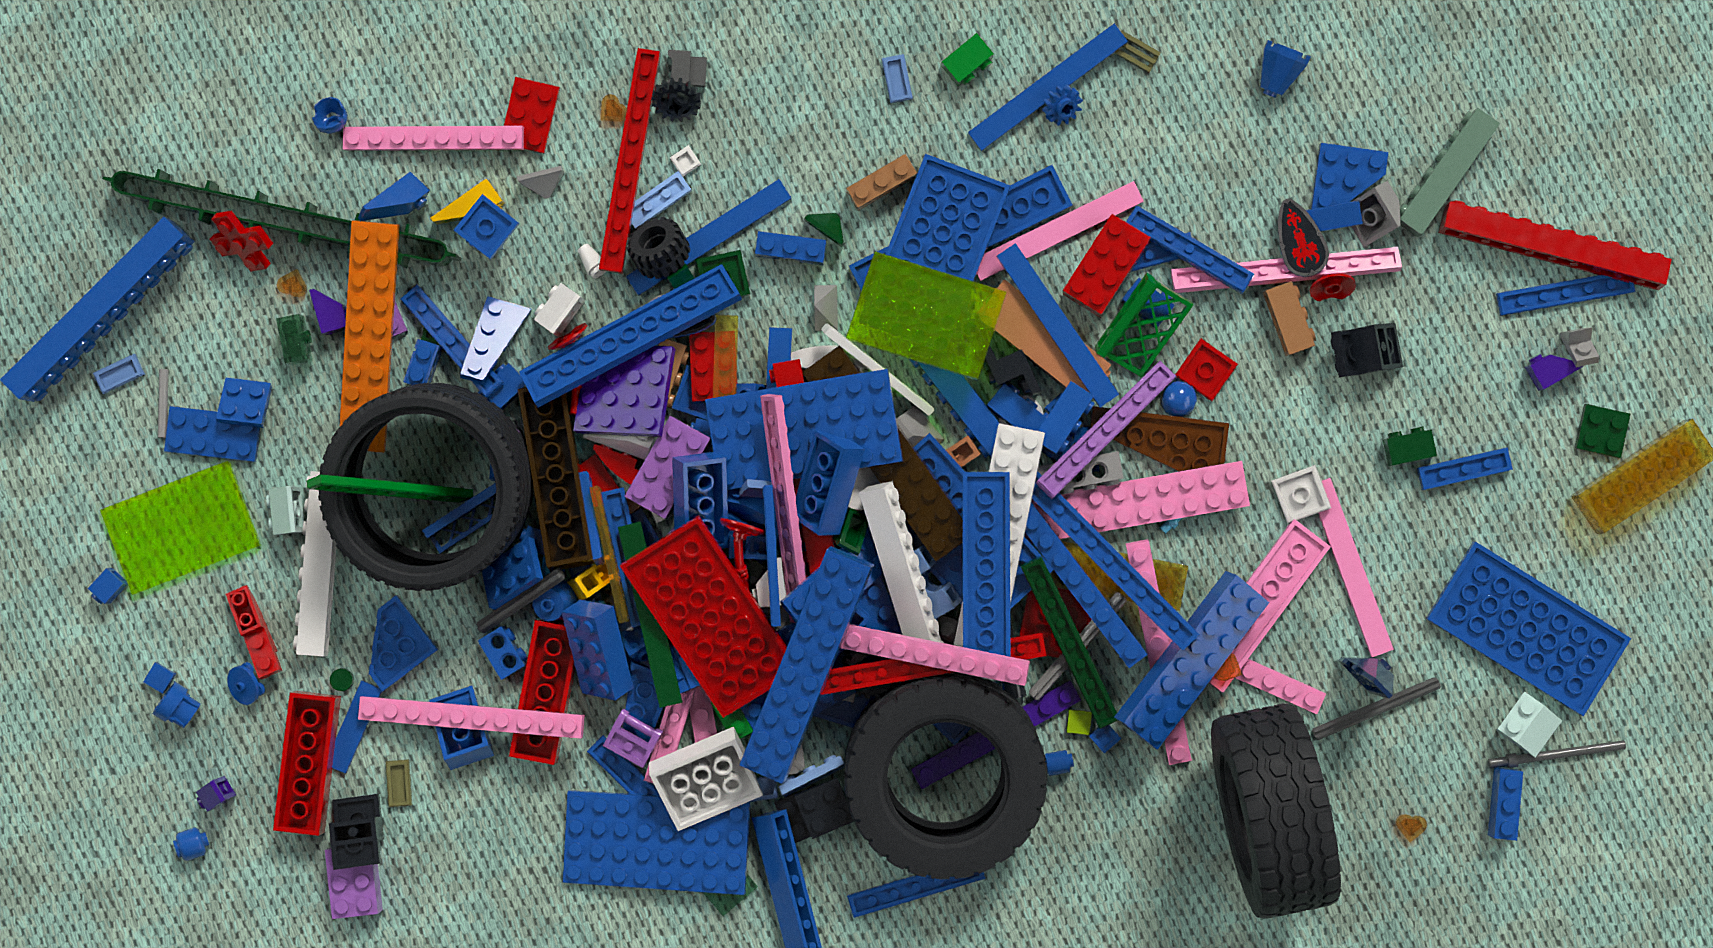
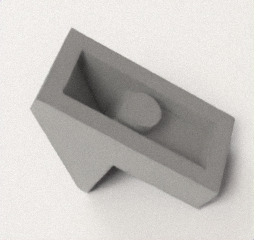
[1560,327,1599,367]

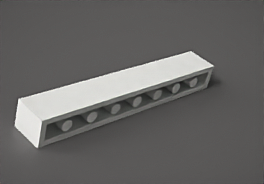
[293,471,337,656]
[859,481,944,643]

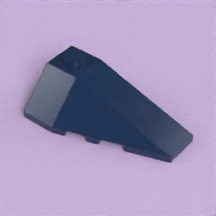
[1338,657,1394,699]

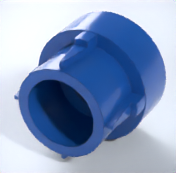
[152,681,201,728]

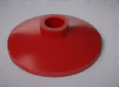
[1310,274,1356,302]

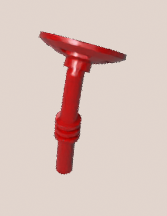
[547,323,588,416]
[720,518,765,589]

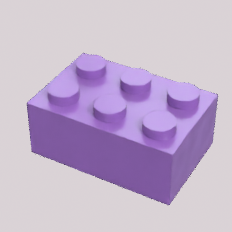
[325,847,383,919]

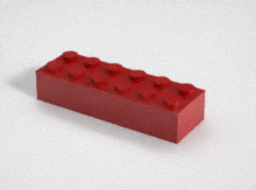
[509,619,576,765]
[273,691,341,836]

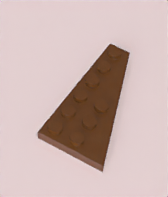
[1090,406,1229,472]

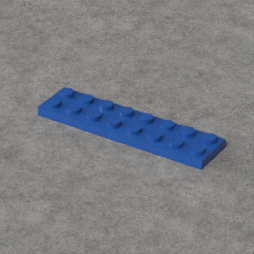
[962,472,1011,657]

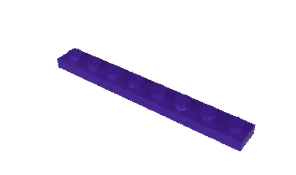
[911,680,1081,789]

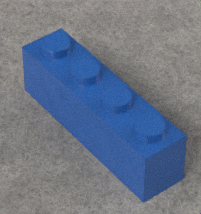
[986,384,1075,463]

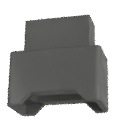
[667,50,707,88]

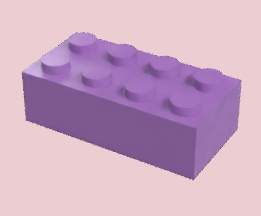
[625,416,712,519]

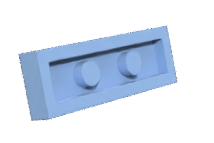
[632,171,692,229]
[778,755,845,797]

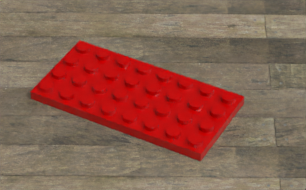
[620,515,787,718]

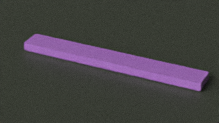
[1036,361,1176,499]

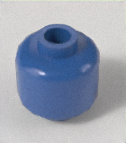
[173,827,209,861]

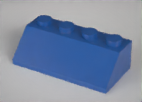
[796,430,865,536]

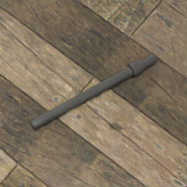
[1488,740,1626,768]

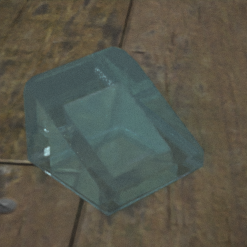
[574,432,594,460]

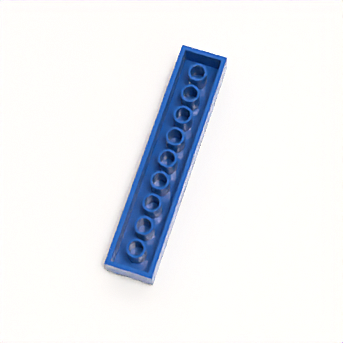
[0,217,195,402]
[739,546,874,784]

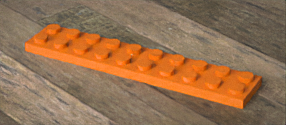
[340,220,400,453]

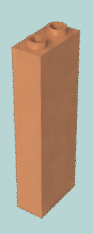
[975,279,1111,391]

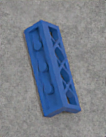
[422,483,496,553]

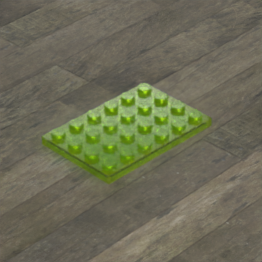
[846,251,1007,380]
[100,461,262,595]

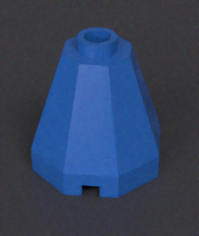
[1260,40,1311,98]

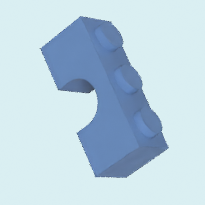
[913,544,962,619]

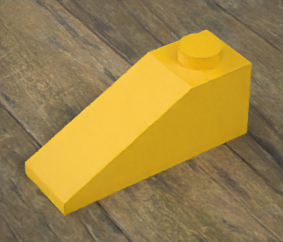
[431,179,505,224]
[567,551,620,600]

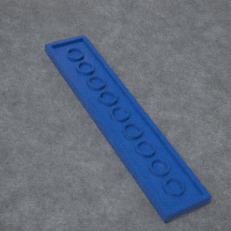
[849,165,1073,302]
[519,264,742,408]

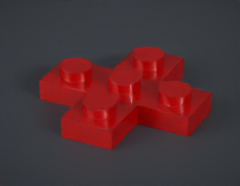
[209,210,273,272]

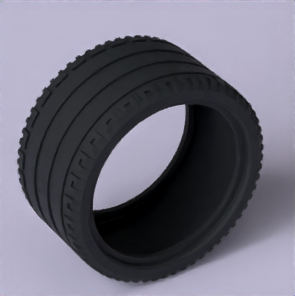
[318,383,533,591]

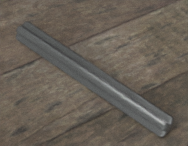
[476,568,565,633]

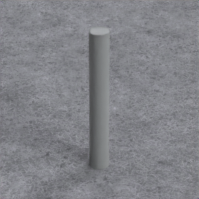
[158,369,169,438]

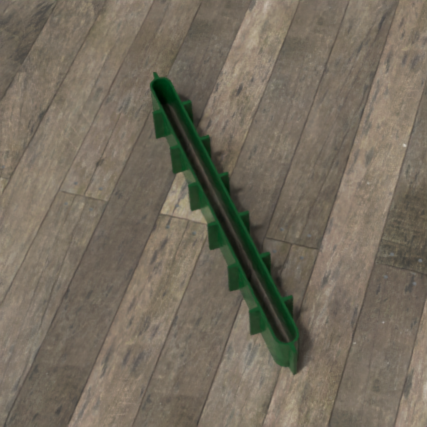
[102,169,462,268]

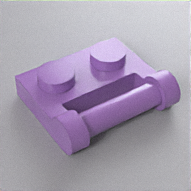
[603,709,663,768]

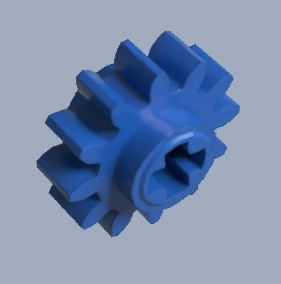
[1042,84,1083,126]

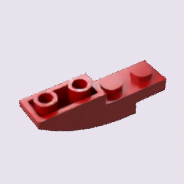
[593,444,641,485]
[226,585,283,680]

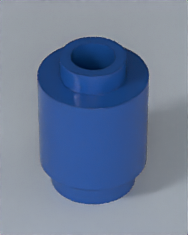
[1045,750,1074,776]

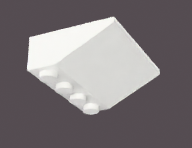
[649,727,763,831]

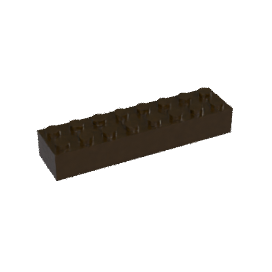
[518,387,595,572]

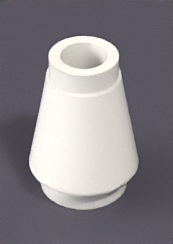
[577,244,606,279]

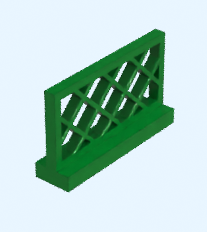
[1095,272,1194,378]

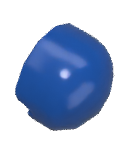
[312,97,348,134]
[1161,381,1197,417]

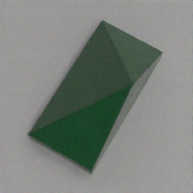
[804,213,844,247]
[833,508,868,556]

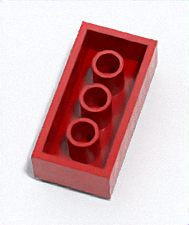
[1062,214,1151,318]

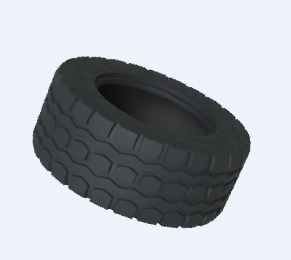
[844,672,1047,879]
[1211,703,1341,919]

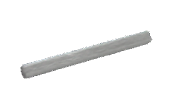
[1029,592,1127,700]

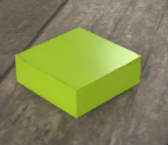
[1066,709,1092,735]

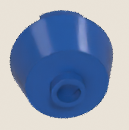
[533,580,577,623]

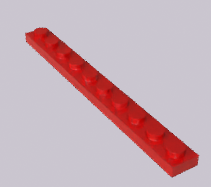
[599,48,661,274]
[821,632,1046,695]

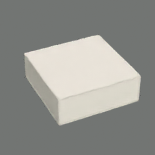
[670,145,701,177]

